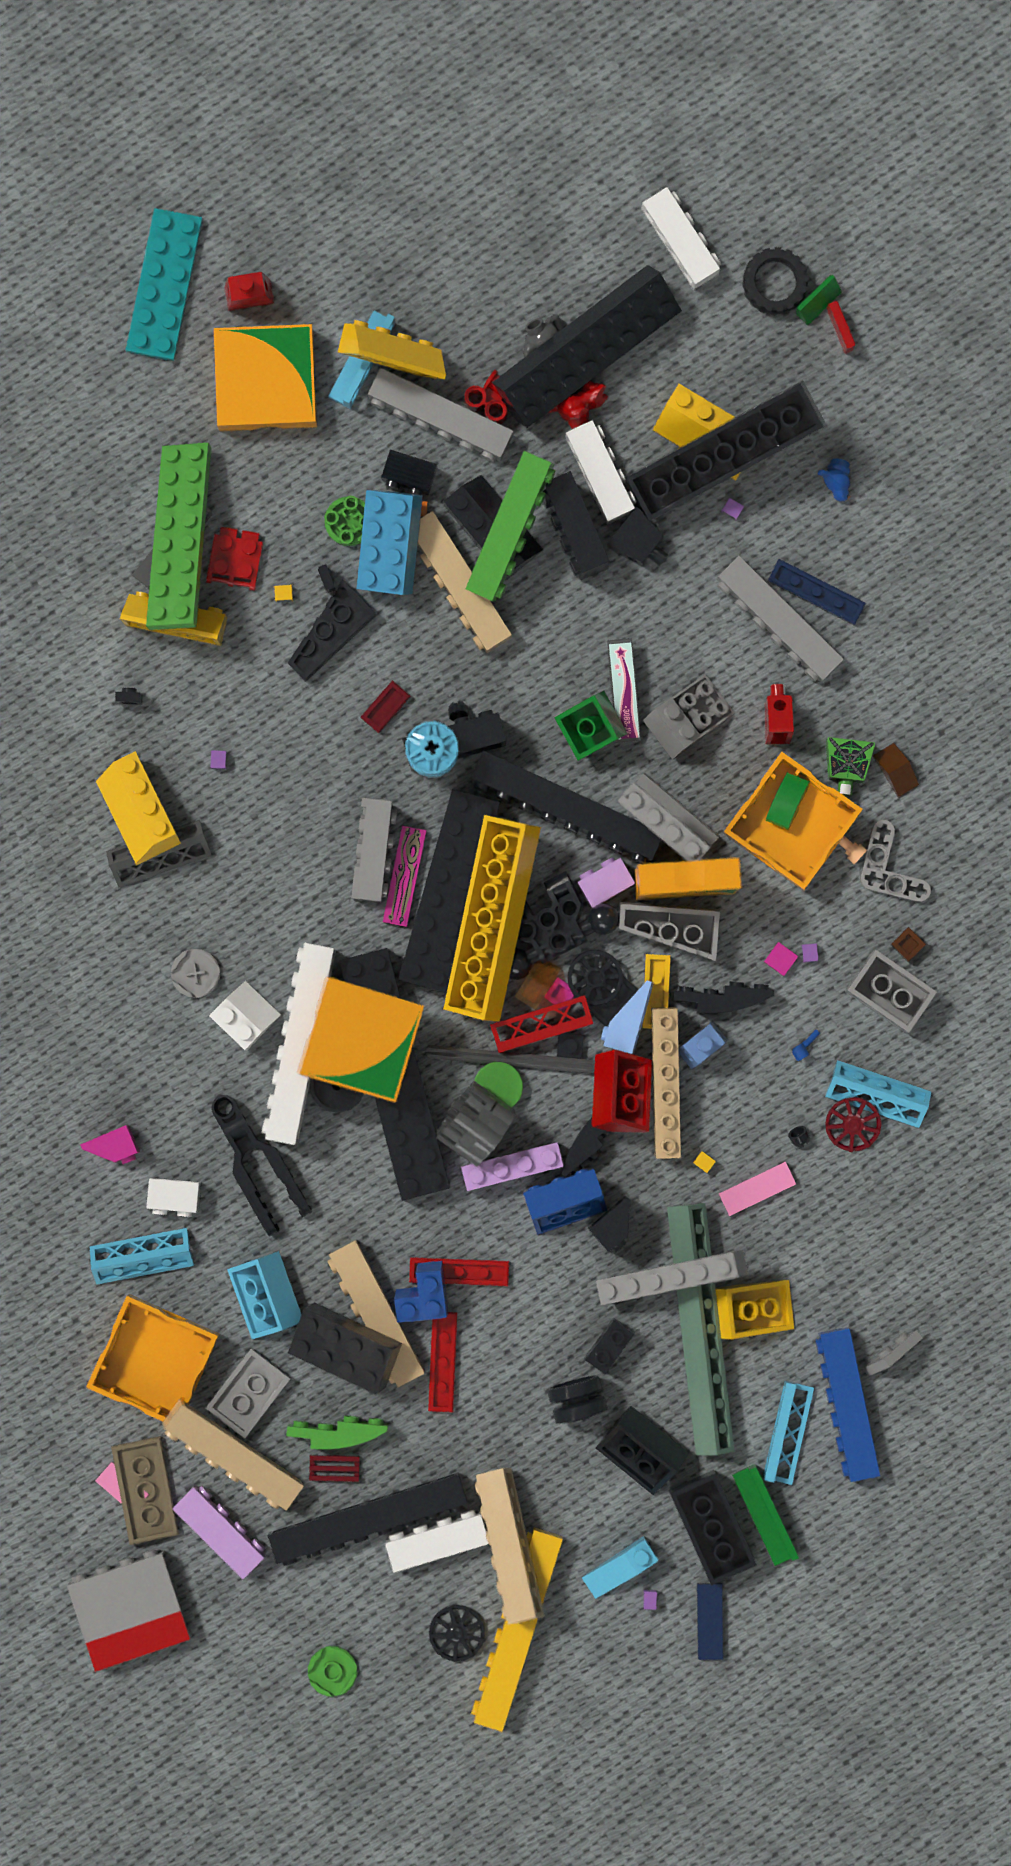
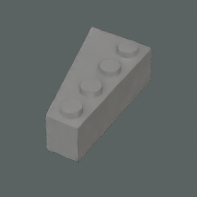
[351,798,397,903]
[618,902,720,961]

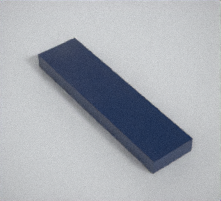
[767,559,866,626]

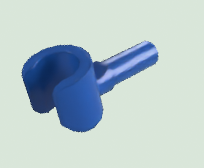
[792,1029,820,1061]

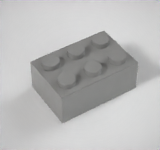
[845,950,937,1033]

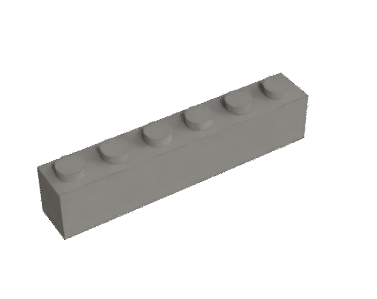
[368,368,513,462]
[717,556,844,683]
[596,1250,749,1305]

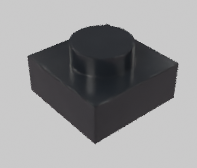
[115,688,143,705]
[556,1033,583,1059]

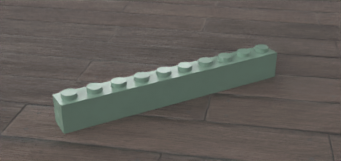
[667,1203,734,1455]

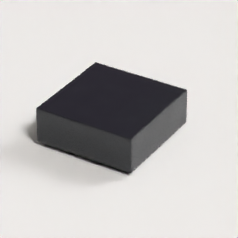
[318,564,336,593]

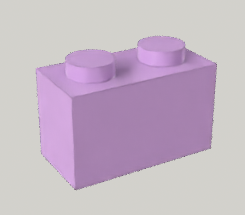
[577,857,635,909]

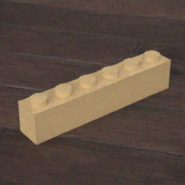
[417,511,512,653]
[328,1240,425,1387]
[162,1399,304,1511]
[475,1468,544,1624]

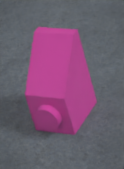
[80,1125,140,1165]

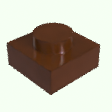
[890,927,926,962]

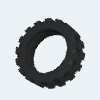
[742,247,809,315]

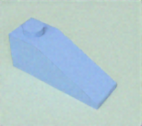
[601,981,654,1054]

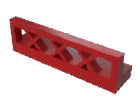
[490,995,593,1053]

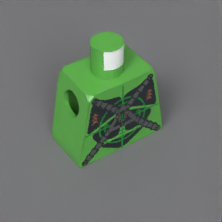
[826,737,875,796]

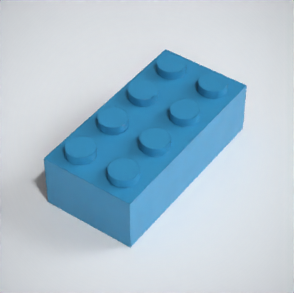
[357,490,423,595]

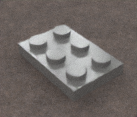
[206,1348,291,1438]

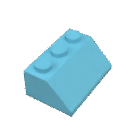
[227,1251,301,1339]

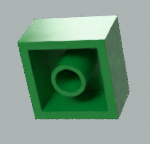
[554,691,628,761]

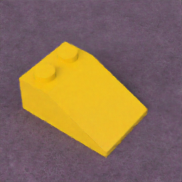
[715,1280,794,1339]

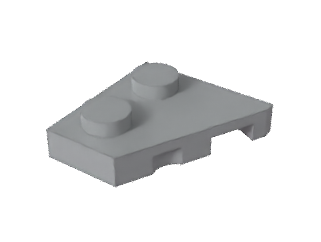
[862,1330,922,1376]

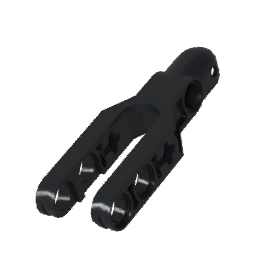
[211,1095,312,1237]

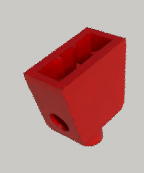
[225,272,274,311]
[765,684,794,744]

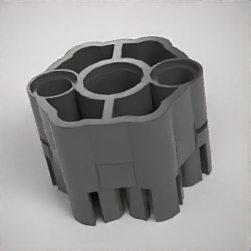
[436,1081,516,1167]

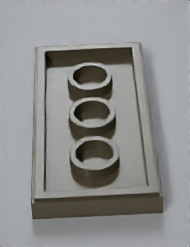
[111,1436,179,1545]

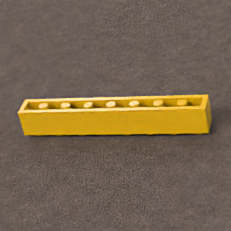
[471,1527,563,1732]

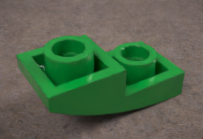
[766,772,810,830]

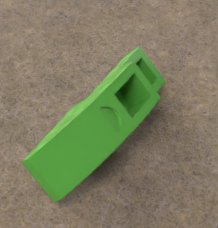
[286,1415,388,1449]

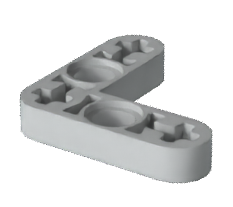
[860,820,931,902]

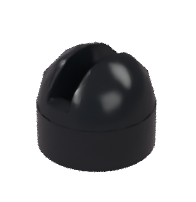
[448,701,468,721]
[788,1126,810,1148]

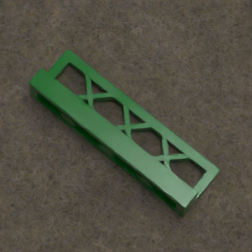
[732,1464,799,1566]

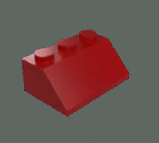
[592,1049,652,1133]

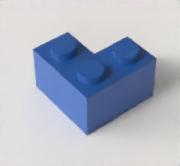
[394,1261,448,1323]

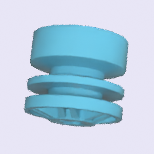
[405,722,458,778]

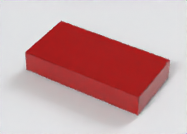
[826,301,856,354]

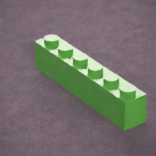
[465,451,556,602]

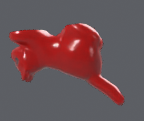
[548,381,608,429]

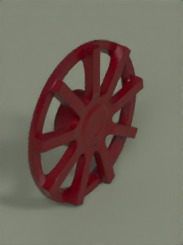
[825,1097,881,1152]

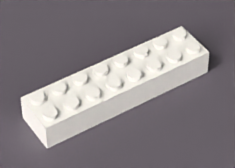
[262,943,336,1145]

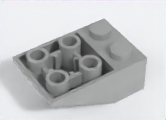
[643,674,734,759]

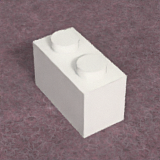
[147,1178,201,1217]

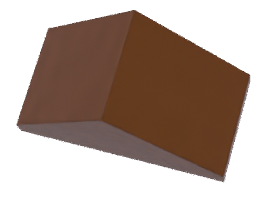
[873,743,919,797]

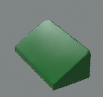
[796,275,842,325]

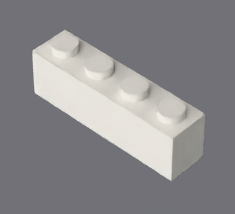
[641,187,721,290]
[566,420,637,525]
[385,1510,488,1573]

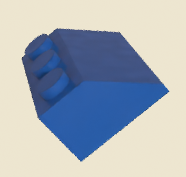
[523,1169,607,1235]

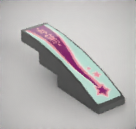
[607,638,641,743]

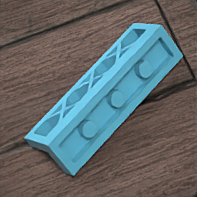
[328,311,396,409]
[825,1060,931,1128]
[90,1228,194,1285]
[763,1381,814,1485]

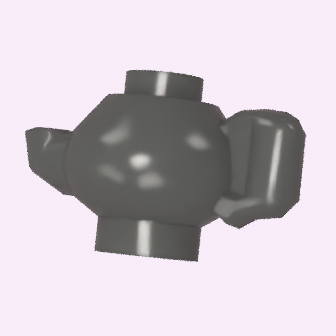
[523,314,565,358]

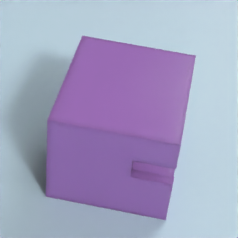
[721,498,744,520]
[211,750,227,769]
[801,943,818,962]
[643,1590,657,1610]

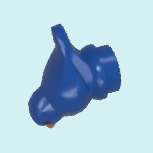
[818,458,850,501]

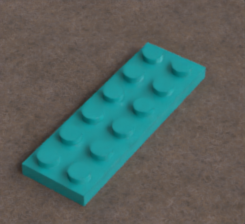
[126,208,203,361]

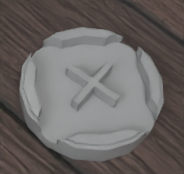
[171,949,220,998]

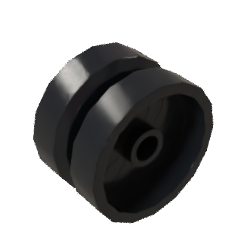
[310,1078,364,1113]
[547,1375,608,1424]

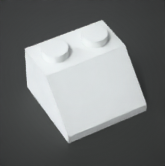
[209,981,281,1050]

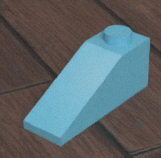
[582,1536,659,1599]

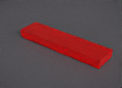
[409,1257,509,1286]
[428,1312,457,1412]

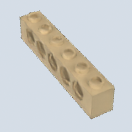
[651,1007,681,1159]

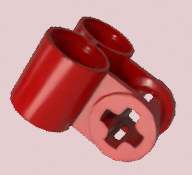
[465,370,507,424]

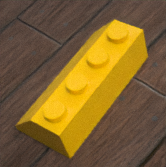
[338,320,446,380]
[652,384,741,481]
[120,591,227,646]
[96,751,181,865]

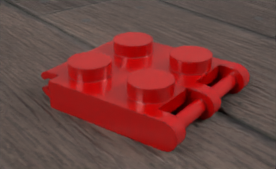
[206,527,263,591]

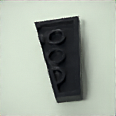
[288,579,377,682]

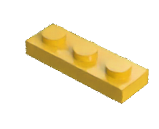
[642,954,671,1029]

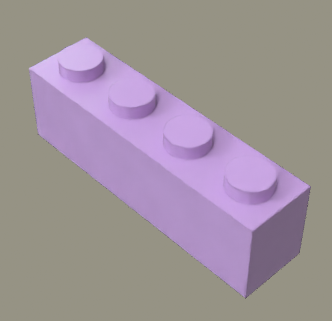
[461,1142,564,1191]
[172,1485,265,1579]

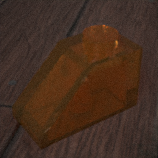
[514,960,561,1010]

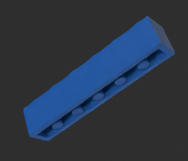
[815,1327,880,1482]

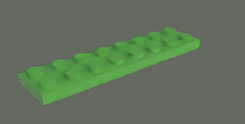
[146,443,212,630]

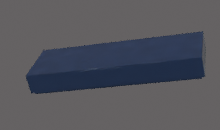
[697,1583,723,1660]

